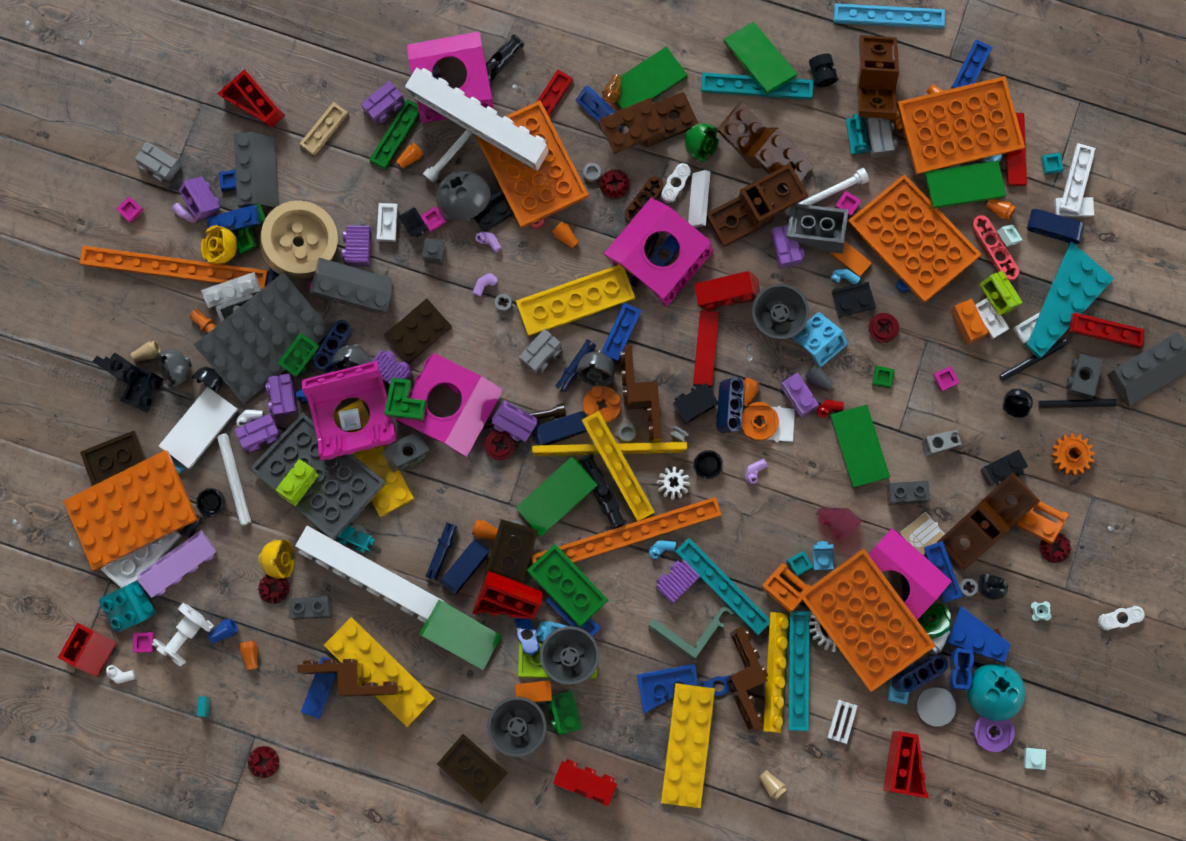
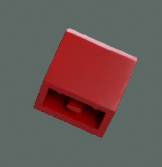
[57,623,117,677]

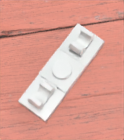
[201,272,262,308]

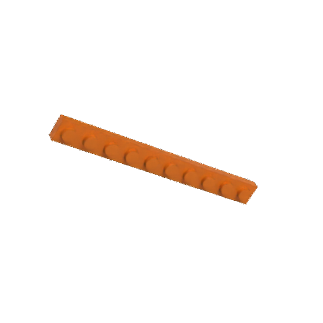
[79,246,269,289]
[531,497,722,564]

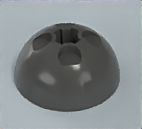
[436,170,491,221]
[752,284,809,340]
[540,626,599,685]
[487,697,547,757]

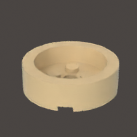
[260,201,338,280]

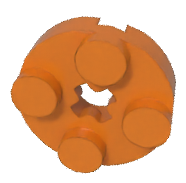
[583,386,621,423]
[741,402,779,441]

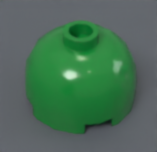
[685,123,720,162]

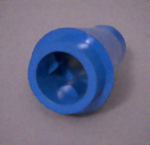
[207,618,238,644]

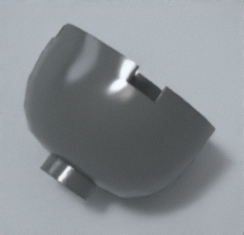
[331,344,370,372]
[157,349,192,389]
[576,351,615,386]

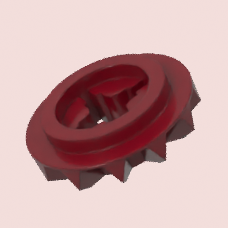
[600,169,630,198]
[868,313,899,343]
[484,430,515,461]
[1039,533,1072,563]
[258,574,289,604]
[247,746,280,778]

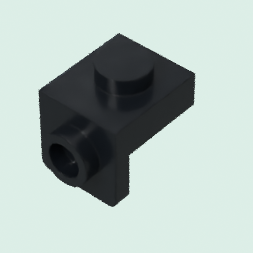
[398,206,428,237]

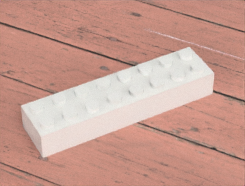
[405,67,549,171]
[295,526,444,623]

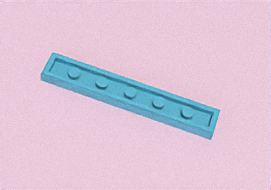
[833,3,945,29]

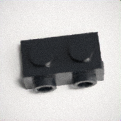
[473,190,513,232]
[92,353,140,386]
[120,367,164,413]

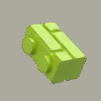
[979,271,1023,316]
[275,459,319,507]

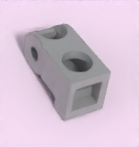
[921,430,962,457]

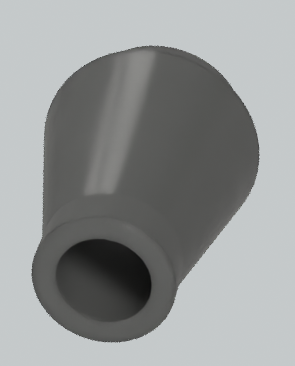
[805,365,834,392]

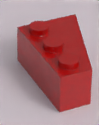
[217,69,285,127]
[694,271,760,310]
[472,571,543,619]
[883,731,929,799]
[553,759,617,806]

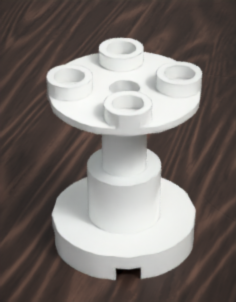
[152,602,214,667]

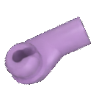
[172,203,197,223]
[475,232,502,253]
[472,273,498,297]
[745,458,768,484]

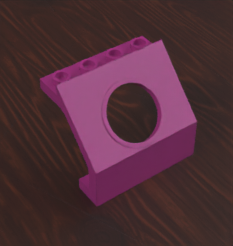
[407,31,494,123]
[604,198,714,307]
[395,353,503,457]
[302,361,397,460]
[869,528,951,620]

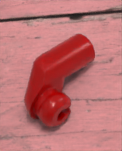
[817,400,844,418]

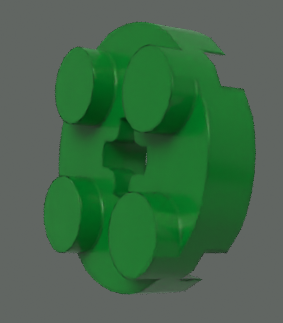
[918,601,951,638]

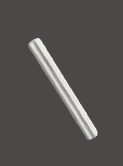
[217,434,251,526]

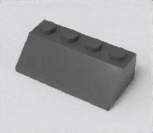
[234,132,279,210]
[309,258,392,315]
[1108,332,1186,406]

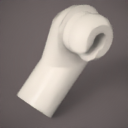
[237,410,264,427]

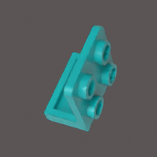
[99,580,156,633]

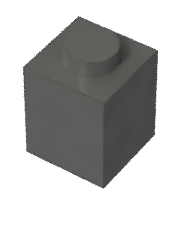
[422,238,446,265]

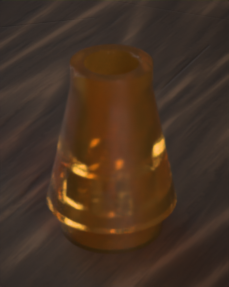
[602,74,623,103]

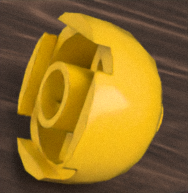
[201,225,237,264]
[259,540,295,578]

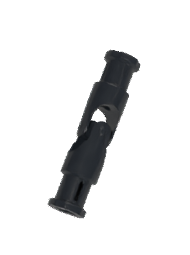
[486,34,525,83]
[578,454,627,530]

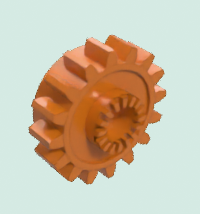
[1050,433,1095,476]

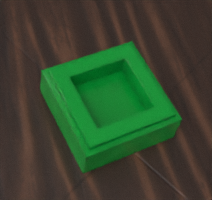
[872,366,895,389]

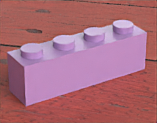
[137,529,216,598]

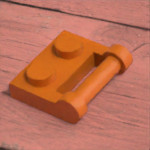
[1017,498,1069,545]
[761,563,811,613]

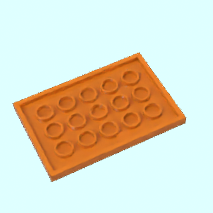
[896,76,1025,175]
[474,100,589,229]
[848,174,982,303]
[63,450,198,571]
[800,548,936,692]

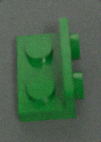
[277,332,319,377]
[546,690,582,735]

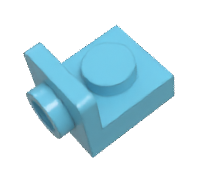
[812,541,834,571]
[537,621,567,641]

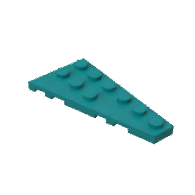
[1025,241,1114,359]

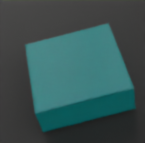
[1041,153,1064,175]
[787,551,814,577]
[197,696,210,717]

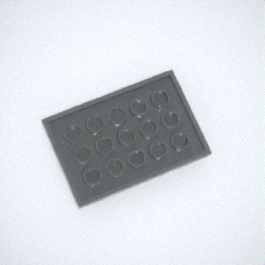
[194,272,331,404]
[250,413,386,540]

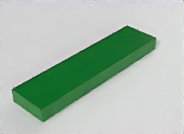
[369,99,420,171]

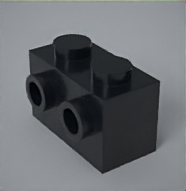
[673,383,718,425]
[980,449,1028,487]

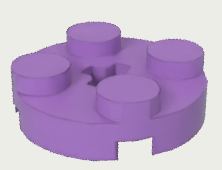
[973,716,1015,752]

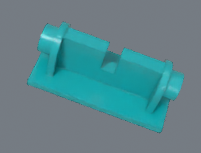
[846,114,870,154]
[336,526,375,554]

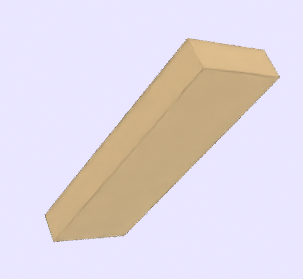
[299,102,349,157]

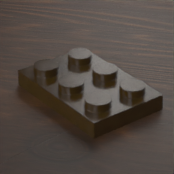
[384,298,452,364]
[80,430,146,486]
[484,519,539,583]
[437,734,508,804]

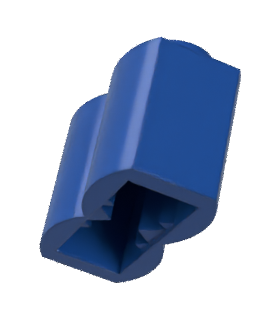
[948,648,974,691]

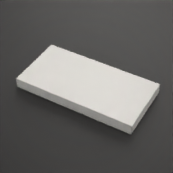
[159,387,238,470]
[101,531,182,588]

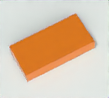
[830,241,872,277]
[515,681,552,702]

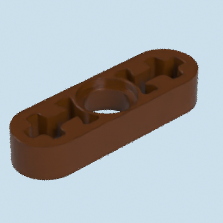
[625,176,664,223]

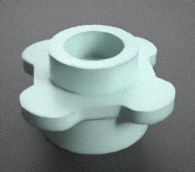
[1031,601,1051,621]

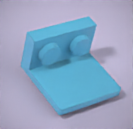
[792,312,848,367]

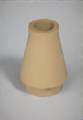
[131,341,161,363]
[759,770,787,801]

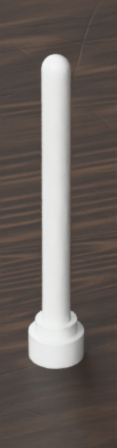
[423,129,473,183]
[785,168,869,215]

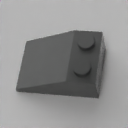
[787,204,849,254]

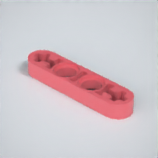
[972,215,1019,282]

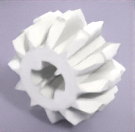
[657,467,690,500]

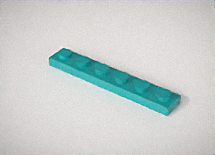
[701,72,813,100]
[675,538,770,636]
[788,611,810,731]

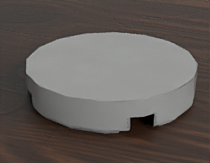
[916,687,956,727]

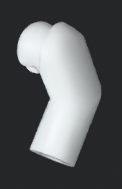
[106,665,136,684]

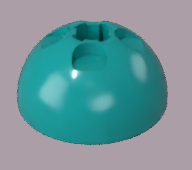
[966,663,1026,721]

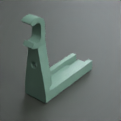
[648,607,734,661]

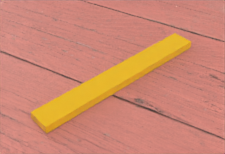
[532,442,687,456]

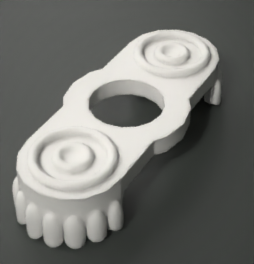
[660,163,691,204]
[1097,606,1145,631]

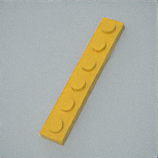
[582,410,655,521]
[763,612,789,733]

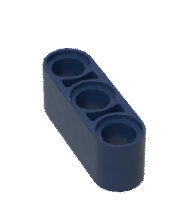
[1026,209,1084,244]
[314,320,353,373]
[716,377,744,434]
[532,411,588,446]
[440,539,490,595]
[892,655,948,692]

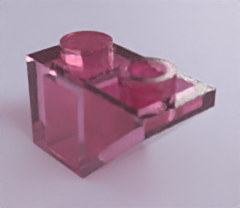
[816,508,862,540]

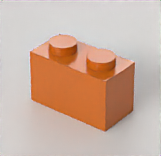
[951,299,988,345]

